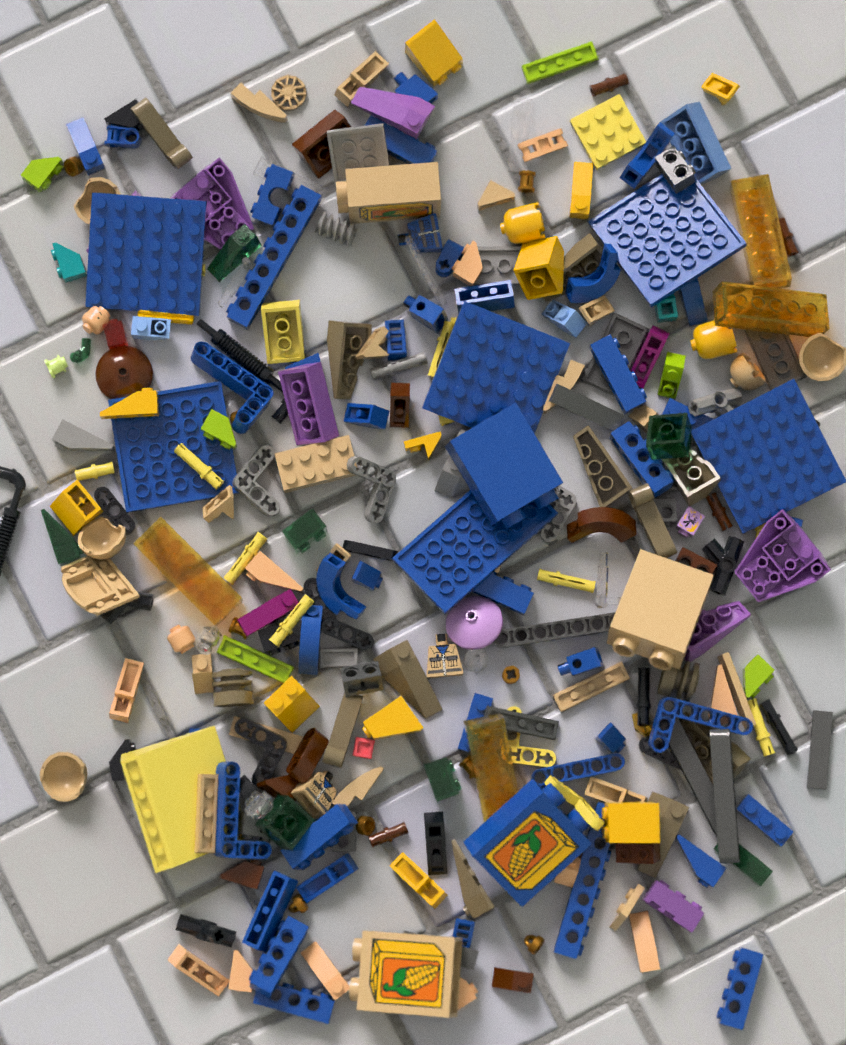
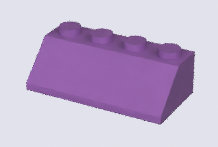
[278,362,339,445]

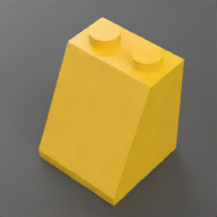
[405,19,463,87]
[513,236,564,300]
[264,676,320,733]
[362,696,423,740]
[602,802,660,843]

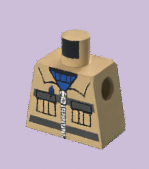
[426,633,463,679]
[291,770,336,819]

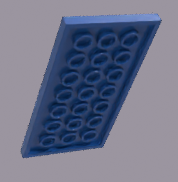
[392,490,558,614]

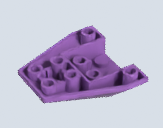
[170,157,254,253]
[734,509,831,602]

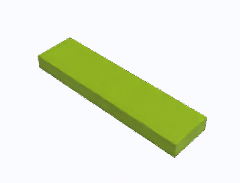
[521,41,598,84]
[216,635,294,683]

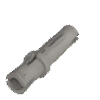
[370,352,428,381]

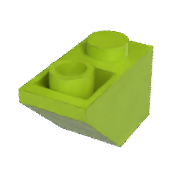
[21,157,64,193]
[657,352,685,399]
[201,409,237,450]
[743,654,775,699]

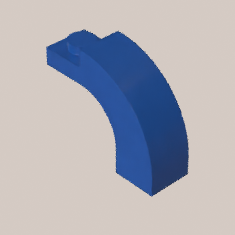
[619,123,675,189]
[565,244,621,303]
[316,553,367,619]
[298,605,323,675]

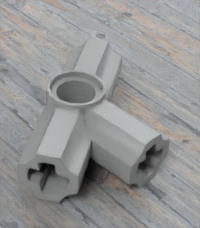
[688,387,742,417]

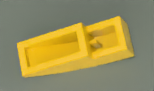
[390,852,448,909]

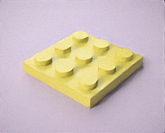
[570,94,646,170]

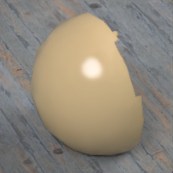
[74,177,120,224]
[799,333,846,381]
[77,517,126,560]
[40,752,87,802]

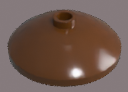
[96,346,153,399]

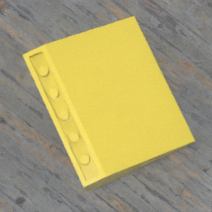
[120,725,245,873]

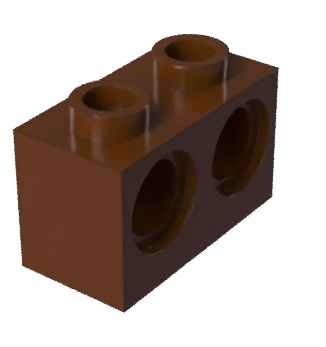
[675,547,717,574]
[616,843,660,864]

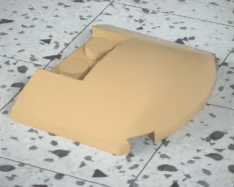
[61,556,139,615]

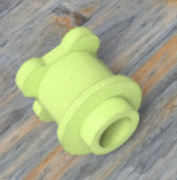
[44,355,69,378]

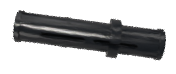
[636,667,651,726]
[759,699,798,756]

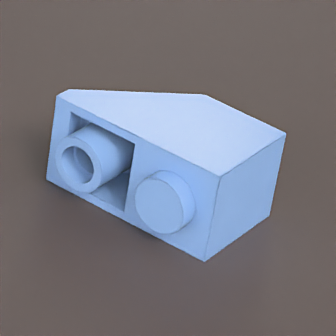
[542,300,587,338]
[131,316,171,340]

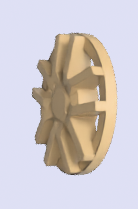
[271,75,306,110]

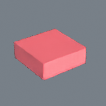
[352,737,375,759]

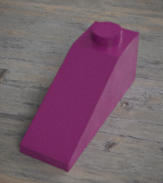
[630,325,670,388]
[237,589,299,637]

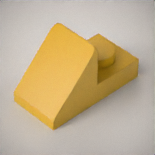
[701,73,740,105]
[404,431,442,461]

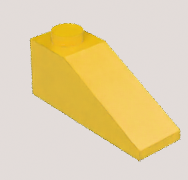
[569,162,593,219]
[100,388,159,419]

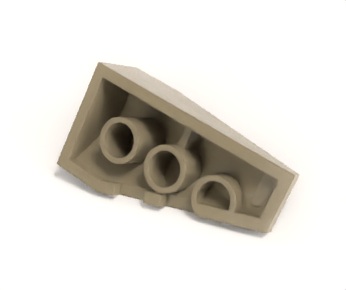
[649,430,721,507]

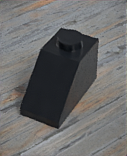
[104,99,144,131]

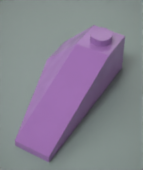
[351,87,435,139]
[684,601,751,662]

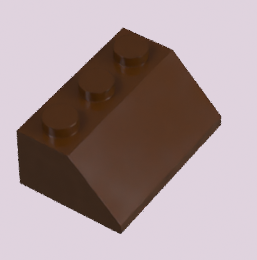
[291,109,351,179]

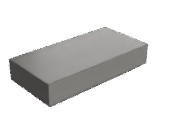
[320,648,358,668]

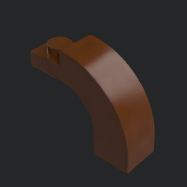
[567,507,637,543]

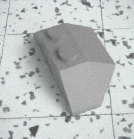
[434,425,471,498]

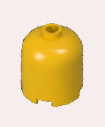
[500,202,546,244]
[690,316,737,359]

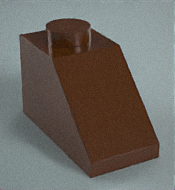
[390,383,410,428]
[257,774,299,803]
[220,859,265,889]
[491,967,534,993]

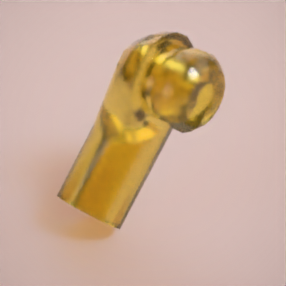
[631,713,653,737]

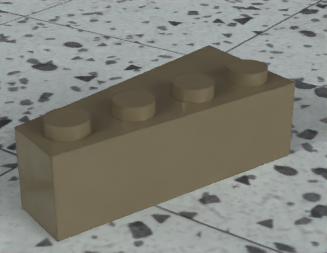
[573,425,633,507]

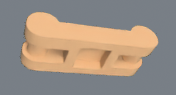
[517,128,568,162]

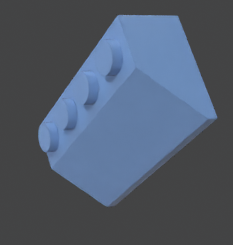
[660,102,732,185]

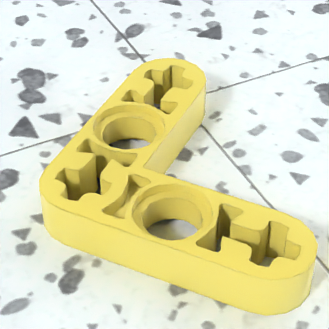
[500,706,556,767]
[544,775,605,831]

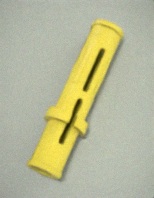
[427,321,454,377]
[174,443,224,490]
[223,532,268,585]
[537,568,596,593]
[269,594,315,647]
[748,698,775,757]

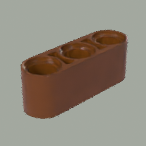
[286,728,329,784]

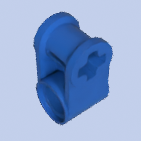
[104,125,142,149]
[435,239,464,278]

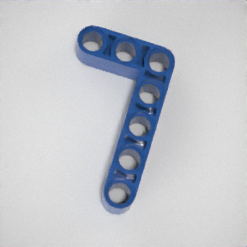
[191,341,273,434]
[648,697,753,753]
[531,753,625,789]
[214,761,272,859]

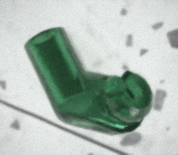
[70,338,91,363]

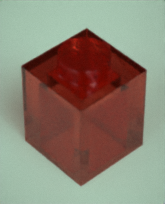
[103,319,129,349]

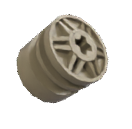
[657,660,700,702]
[212,668,254,707]

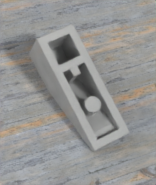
[52,419,115,451]

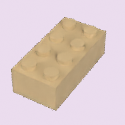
[274,435,357,493]

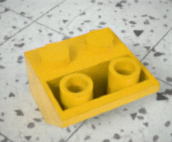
[50,480,104,536]

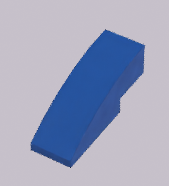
[296,853,359,904]

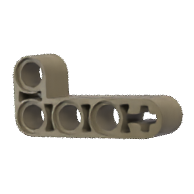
[131,97,193,169]
[628,483,677,558]
[322,692,364,768]

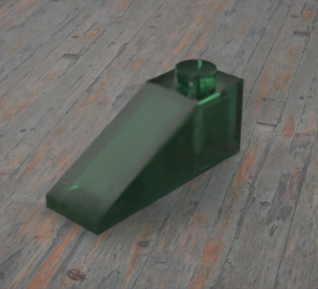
[207,224,262,282]
[41,509,83,566]
[713,843,773,886]

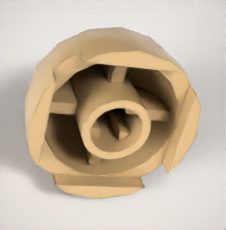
[730,352,766,391]

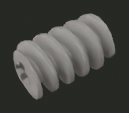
[315,211,358,247]

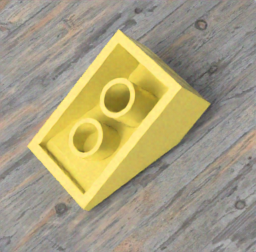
[261,300,305,364]

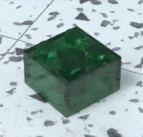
[646,413,692,460]
[282,508,327,554]
[424,757,461,803]
[255,794,314,851]

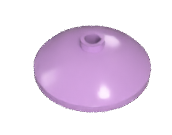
[446,596,503,650]

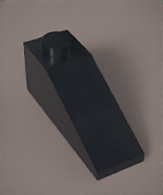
[424,811,448,875]

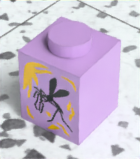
[676,506,705,538]

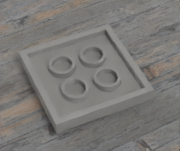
[327,123,390,187]

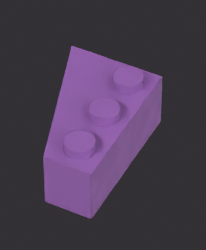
[642,880,705,933]

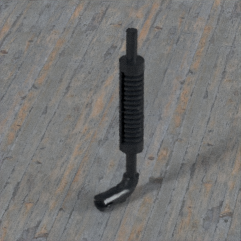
[196,319,288,424]
[0,466,26,576]

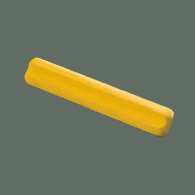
[138,310,194,325]

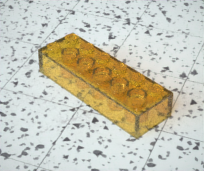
[730,174,792,294]
[712,281,830,337]
[133,517,243,627]
[463,713,518,823]

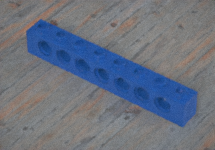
[226,185,322,330]
[553,802,614,959]

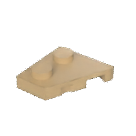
[609,884,644,931]

